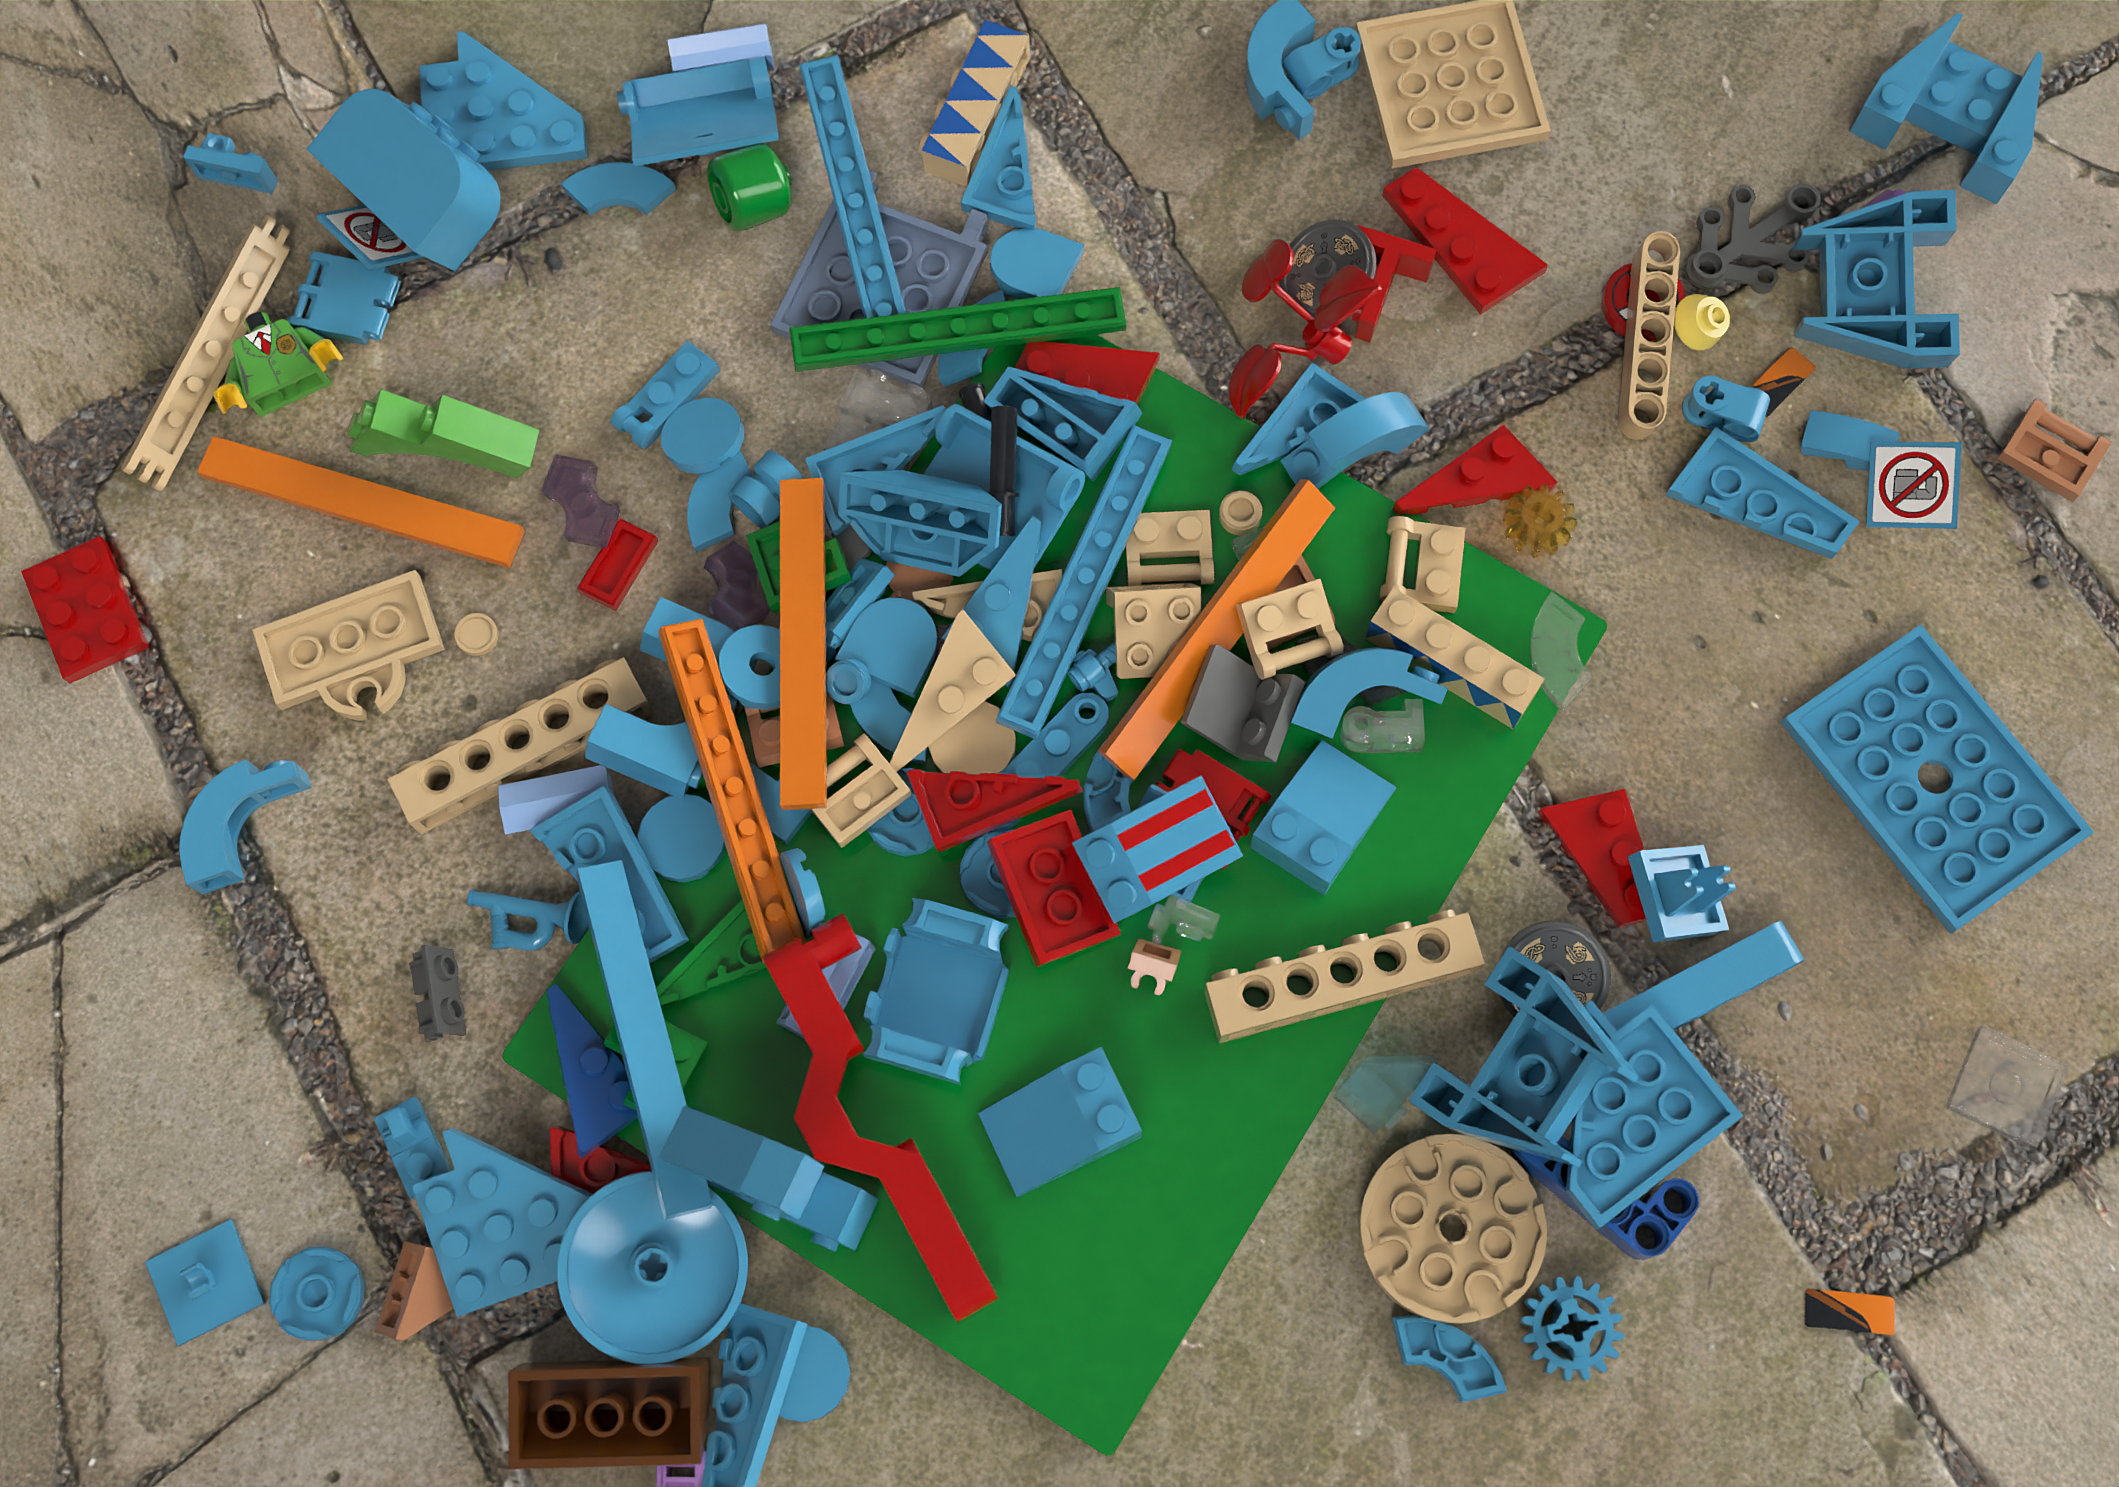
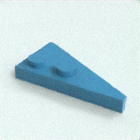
[961,85,1036,230]
[805,405,945,536]

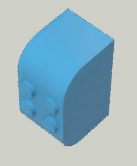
[307,89,500,271]

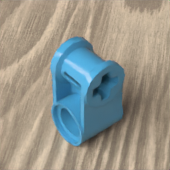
[1282,27,1361,100]
[1681,375,1770,442]

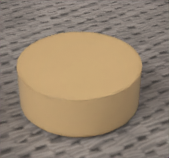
[1219,491,1262,536]

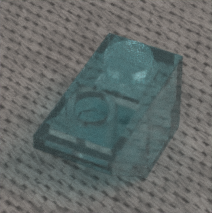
[1334,1055,1439,1134]

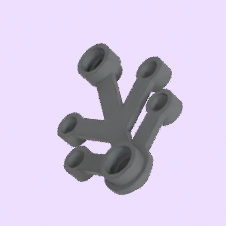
[1685,184,1820,294]

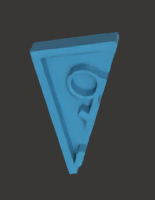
[1231,362,1366,476]
[942,516,1042,688]

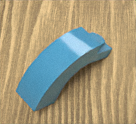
[1245,0,1316,140]
[1281,392,1430,489]
[1291,647,1448,738]
[179,759,311,895]

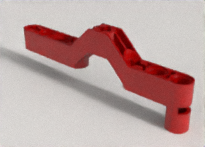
[762,913,998,1322]

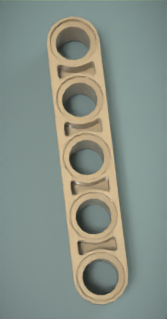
[1618,231,1680,440]

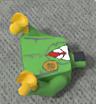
[213,312,343,417]

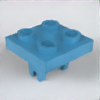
[1628,845,1735,943]

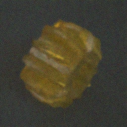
[1502,484,1577,558]

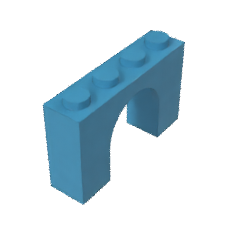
[585,597,758,799]

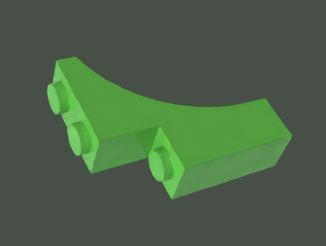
[347,390,539,479]

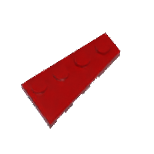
[1382,167,1548,315]

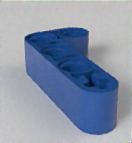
[1510,1136,1699,1260]

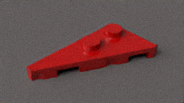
[1392,424,1558,515]

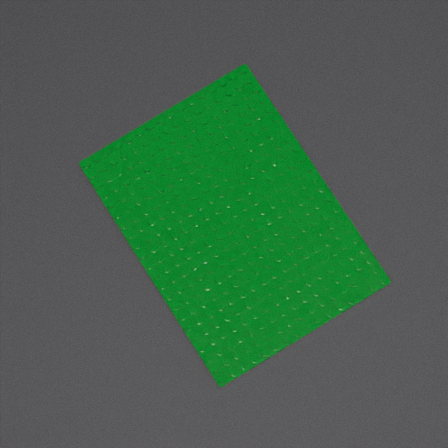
[502,335,1607,1456]

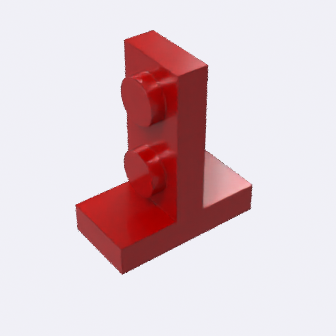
[1351,225,1437,343]

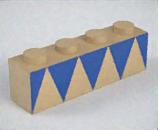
[919,20,1030,187]
[1365,587,1545,729]

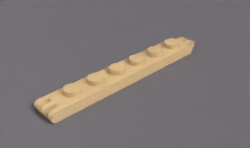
[121,215,290,492]

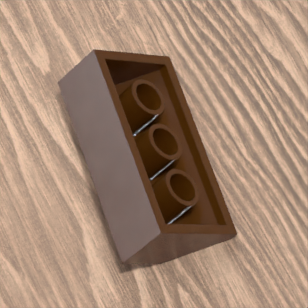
[508,1358,709,1470]

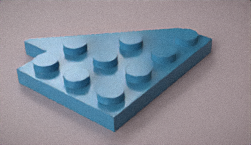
[419,31,588,171]
[1566,1000,1743,1230]
[411,1128,592,1317]

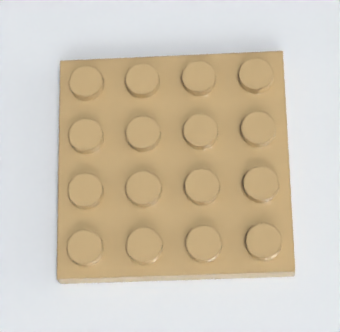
[1355,0,1551,169]

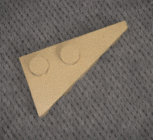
[912,569,1062,642]
[889,609,1016,772]

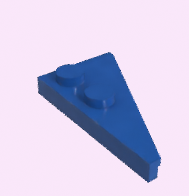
[546,984,638,1159]

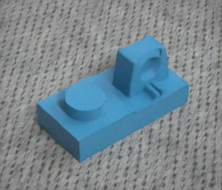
[183,133,278,194]
[373,1096,452,1200]

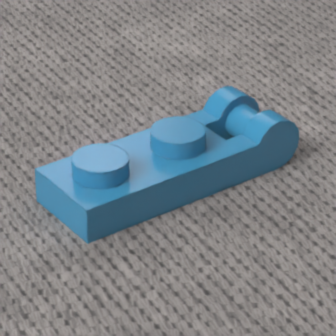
[610,340,720,449]

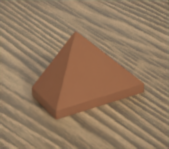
[374,1241,454,1341]

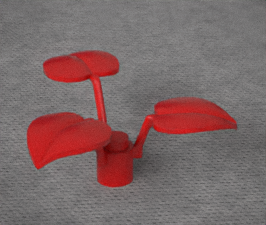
[1229,239,1382,420]

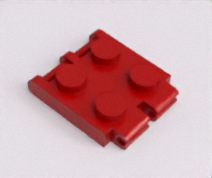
[1155,749,1272,870]

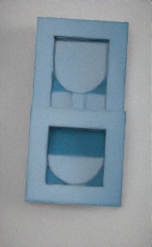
[1801,410,1900,471]

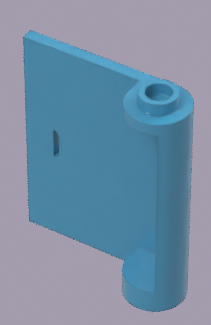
[617,56,779,166]
[924,404,1085,571]

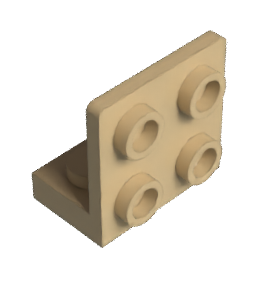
[1106,582,1201,679]

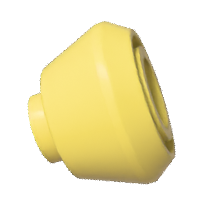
[1674,294,1730,351]

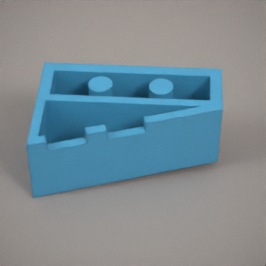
[984,366,1143,482]

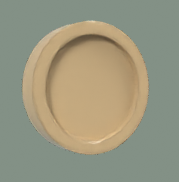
[454,613,499,656]

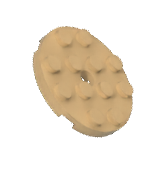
[1359,1134,1547,1324]

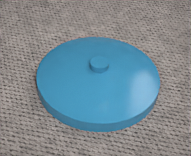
[557,1171,748,1364]

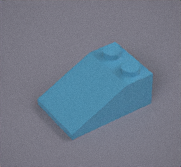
[1250,740,1396,896]
[978,1047,1142,1198]

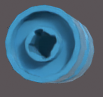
[728,450,805,528]

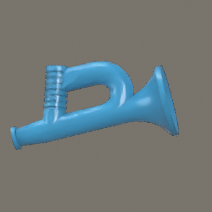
[467,889,589,951]

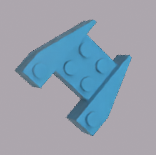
[1849,13,2043,205]
[1793,190,1960,369]
[1408,946,1639,1167]
[659,1105,879,1252]

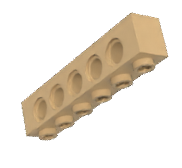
[387,657,654,835]
[1204,910,1485,1043]

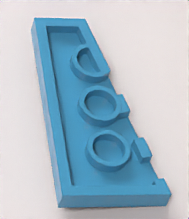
[1665,427,1860,559]
[530,786,689,963]
[702,1303,808,1487]

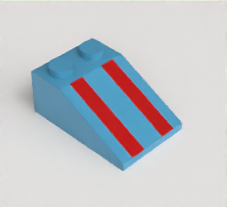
[1072,776,1243,923]

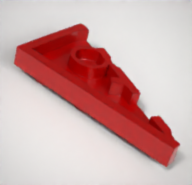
[907,769,1083,852]
[550,1126,652,1194]

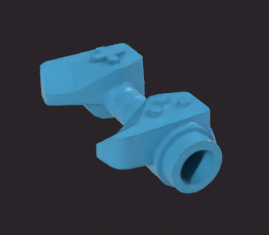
[1067,641,1118,703]

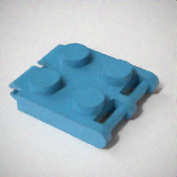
[287,251,401,345]

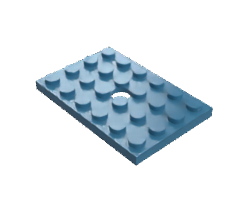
[1780,625,2094,934]

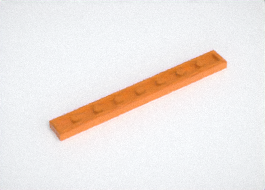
[197,436,525,569]
[780,478,827,810]
[1098,479,1335,780]
[658,618,807,964]

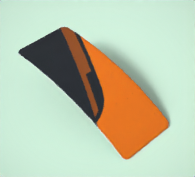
[1751,347,1816,418]
[1805,1289,1895,1335]

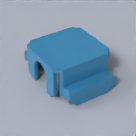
[863,898,1010,1085]

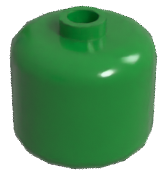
[706,143,791,232]

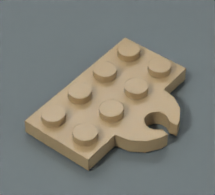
[252,570,445,721]

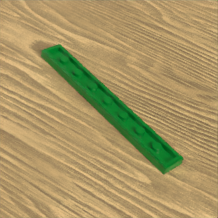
[789,287,1127,372]

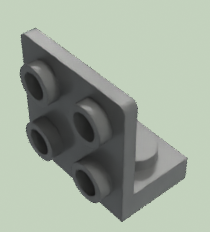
[1181,645,1305,762]

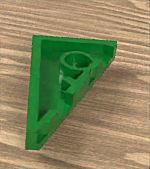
[656,899,809,1007]

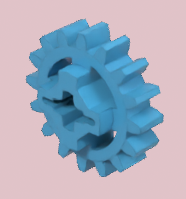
[1518,1276,1625,1381]

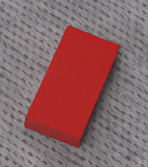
[577,518,658,611]

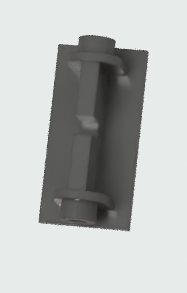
[409,945,466,1042]

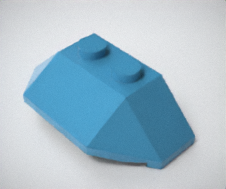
[838,470,1002,577]

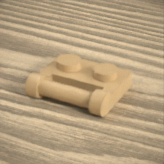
[1126,510,1214,586]
[1379,516,1466,613]
[1236,579,1343,680]
[811,734,912,848]

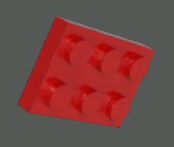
[21,536,150,684]
[987,810,1121,967]

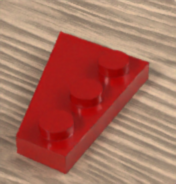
[1015,341,1160,405]
[1538,789,1646,928]

